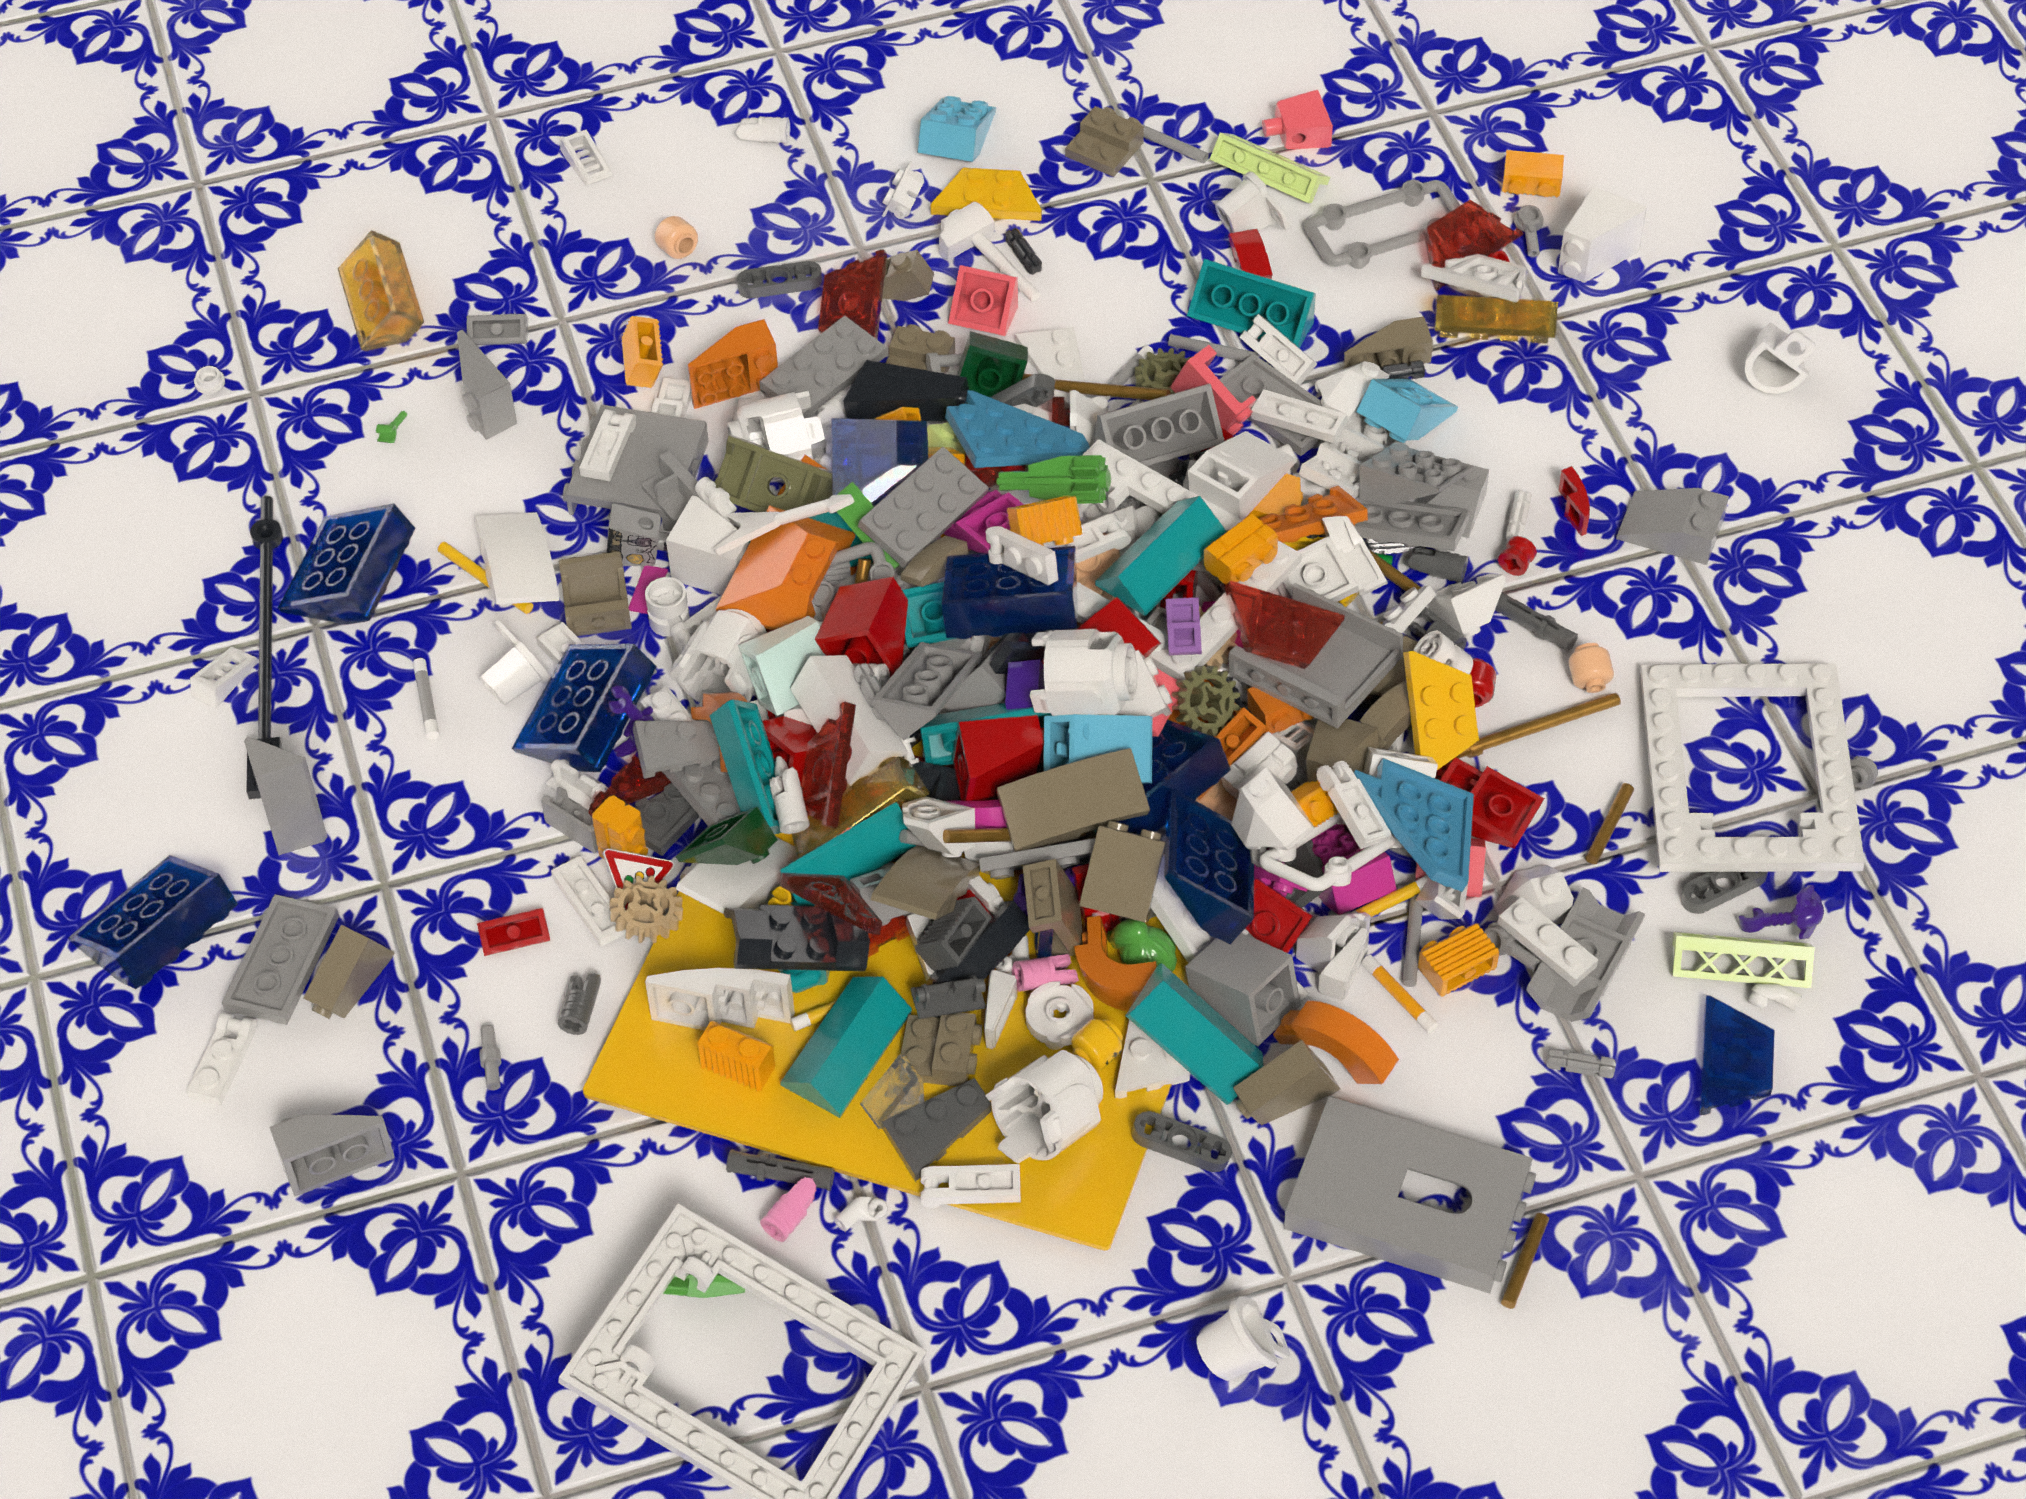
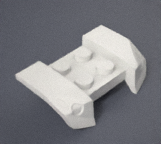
[1262,516,1388,608]

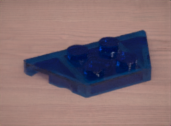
[1699,995,1775,1115]

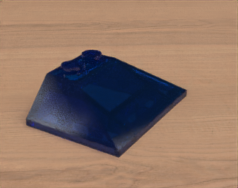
[831,418,928,514]

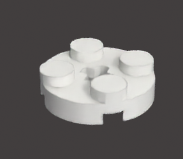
[1026,981,1093,1050]

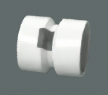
[645,577,690,637]
[1413,630,1473,674]

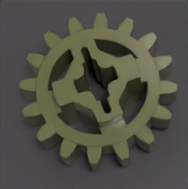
[1135,348,1191,394]
[1171,666,1241,737]

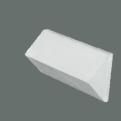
[790,655,908,787]

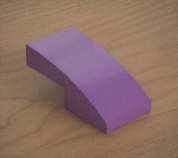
[1166,597,1202,656]

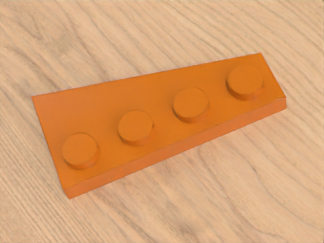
[1259,486,1368,543]

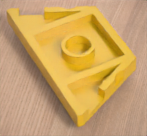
[931,167,1042,221]
[1403,651,1479,770]

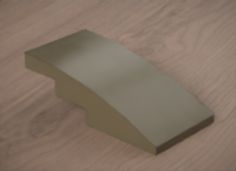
[996,748,1150,852]
[871,845,980,920]

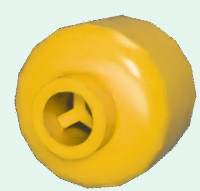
[1071,1019,1123,1070]

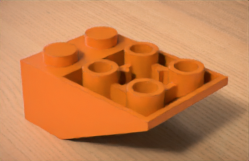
[688,319,778,409]

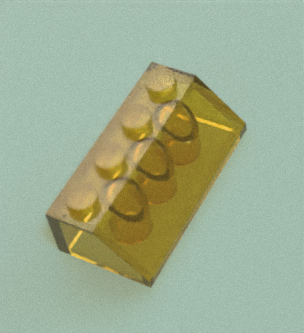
[337,230,424,351]
[1434,294,1558,343]
[792,756,929,858]

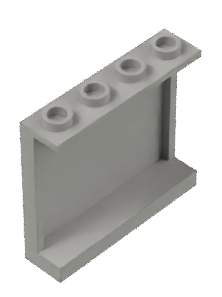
[563,405,709,531]
[1229,583,1403,729]

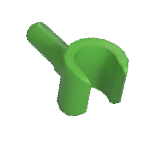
[376,411,407,443]

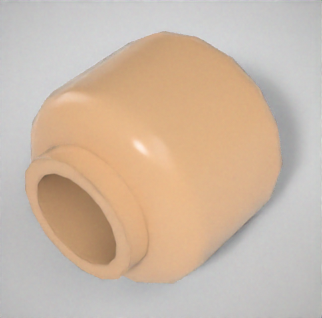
[655,216,698,259]
[1569,643,1614,693]

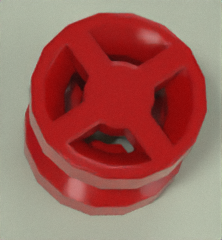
[1498,536,1537,576]

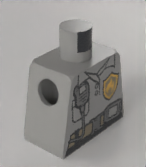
[606,503,670,566]

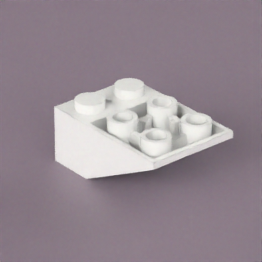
[1188,431,1297,520]

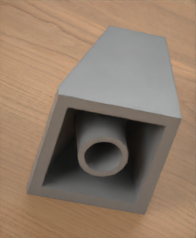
[1185,927,1301,1046]

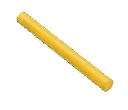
[438,541,533,614]

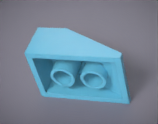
[1356,379,1458,443]

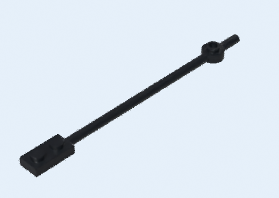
[246,496,283,799]

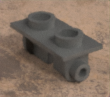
[910,976,986,1019]

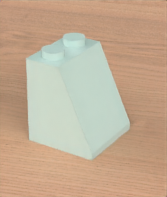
[738,616,825,716]

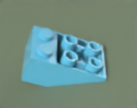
[918,96,996,162]
[1044,714,1153,784]

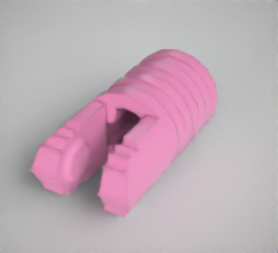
[1012,954,1079,991]
[760,1177,817,1242]

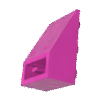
[1312,824,1397,915]

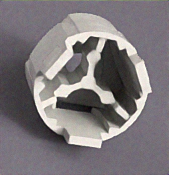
[727,391,825,481]
[669,609,767,707]
[1030,629,1137,716]
[985,1050,1103,1164]

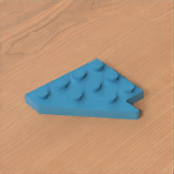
[945,391,1090,468]
[1353,758,1474,892]

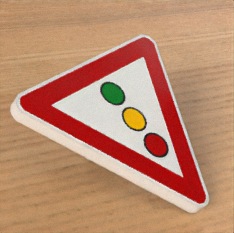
[603,849,674,911]

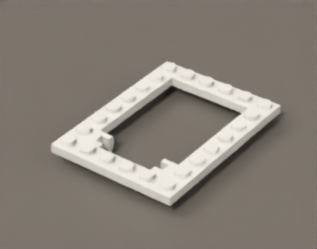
[981,439,1302,680]
[1640,663,1865,872]
[558,1203,927,1499]

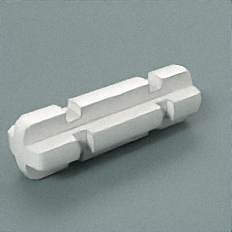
[1506,490,1532,541]

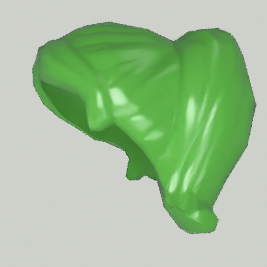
[1107,918,1177,972]

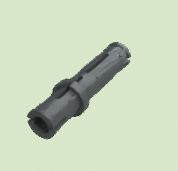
[1495,592,1578,652]
[726,1150,835,1191]

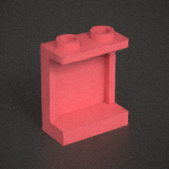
[1170,345,1257,436]

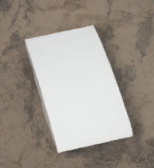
[1299,415,1414,498]
[475,512,559,604]
[676,837,808,914]
[645,968,795,1030]

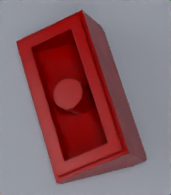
[477,908,551,956]

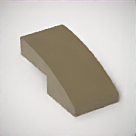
[900,536,969,587]

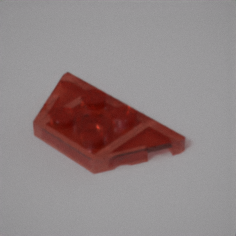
[1423,200,1524,291]
[818,249,887,339]
[1225,581,1345,669]
[801,701,856,829]

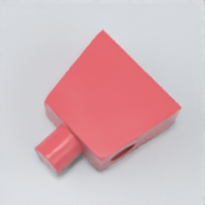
[1262,90,1333,149]

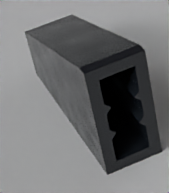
[843,360,969,423]

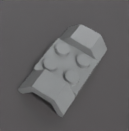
[1527,887,1645,1022]

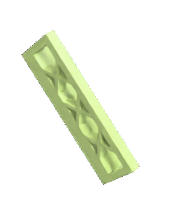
[1210,133,1331,203]
[1672,932,1815,988]

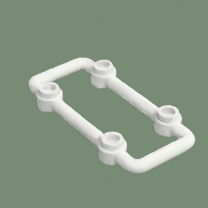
[1259,813,1404,891]

